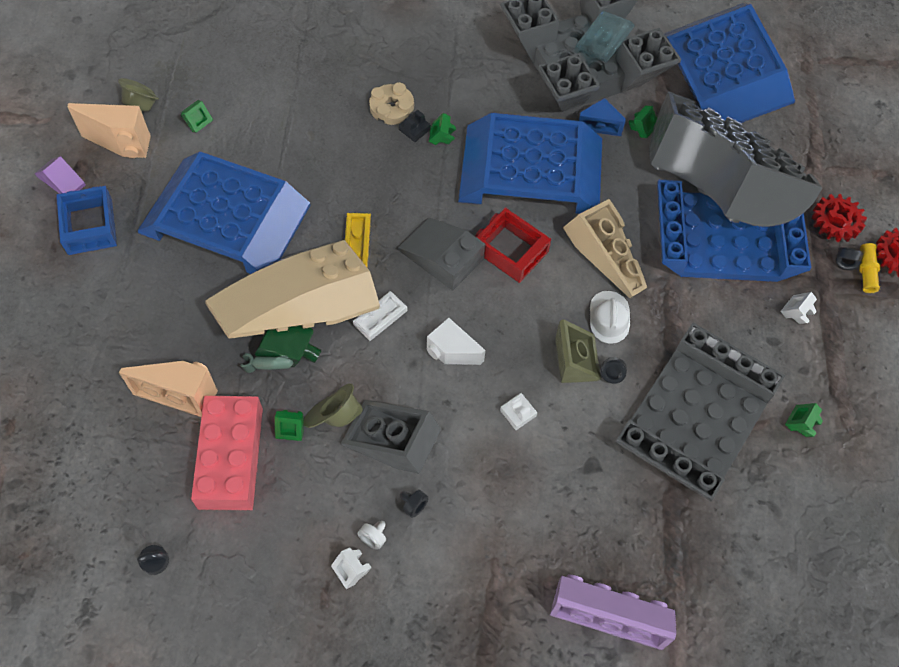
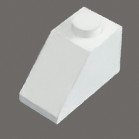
[427,318,485,365]

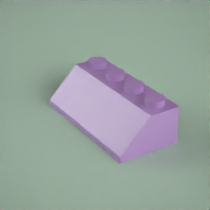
[550,575,676,650]

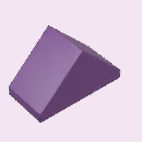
[35,156,85,194]

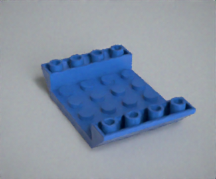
[664,3,795,123]
[459,113,602,214]
[137,152,311,274]
[657,180,811,282]

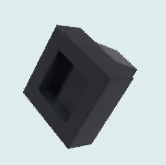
[399,110,431,142]

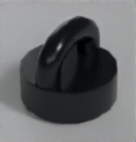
[836,247,864,270]
[601,357,627,384]
[400,490,429,518]
[137,545,169,575]

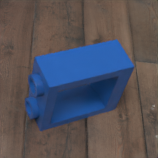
[56,186,117,255]

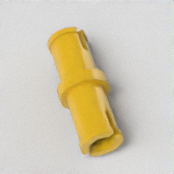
[859,243,880,293]

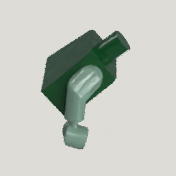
[240,325,321,373]

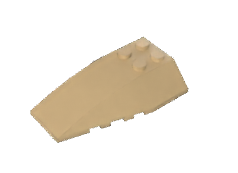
[206,240,380,339]

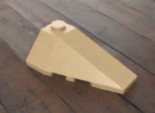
[563,199,647,298]

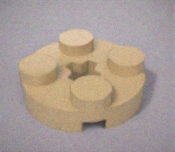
[369,83,414,125]

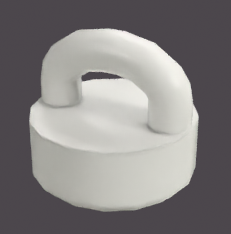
[358,521,386,549]

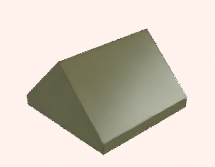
[555,319,601,383]

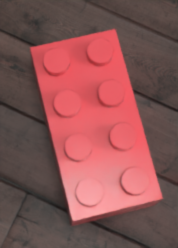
[191,396,263,510]

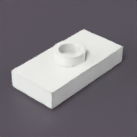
[353,291,407,341]

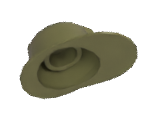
[118,78,159,112]
[304,383,363,428]

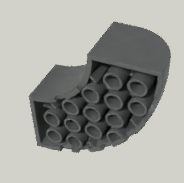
[649,91,822,227]

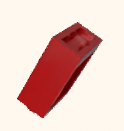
[475,207,551,283]

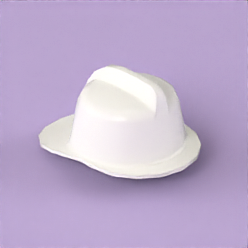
[590,291,630,344]

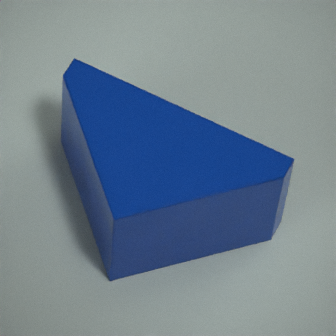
[579,98,625,136]

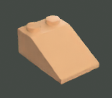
[68,103,151,158]
[119,361,218,417]

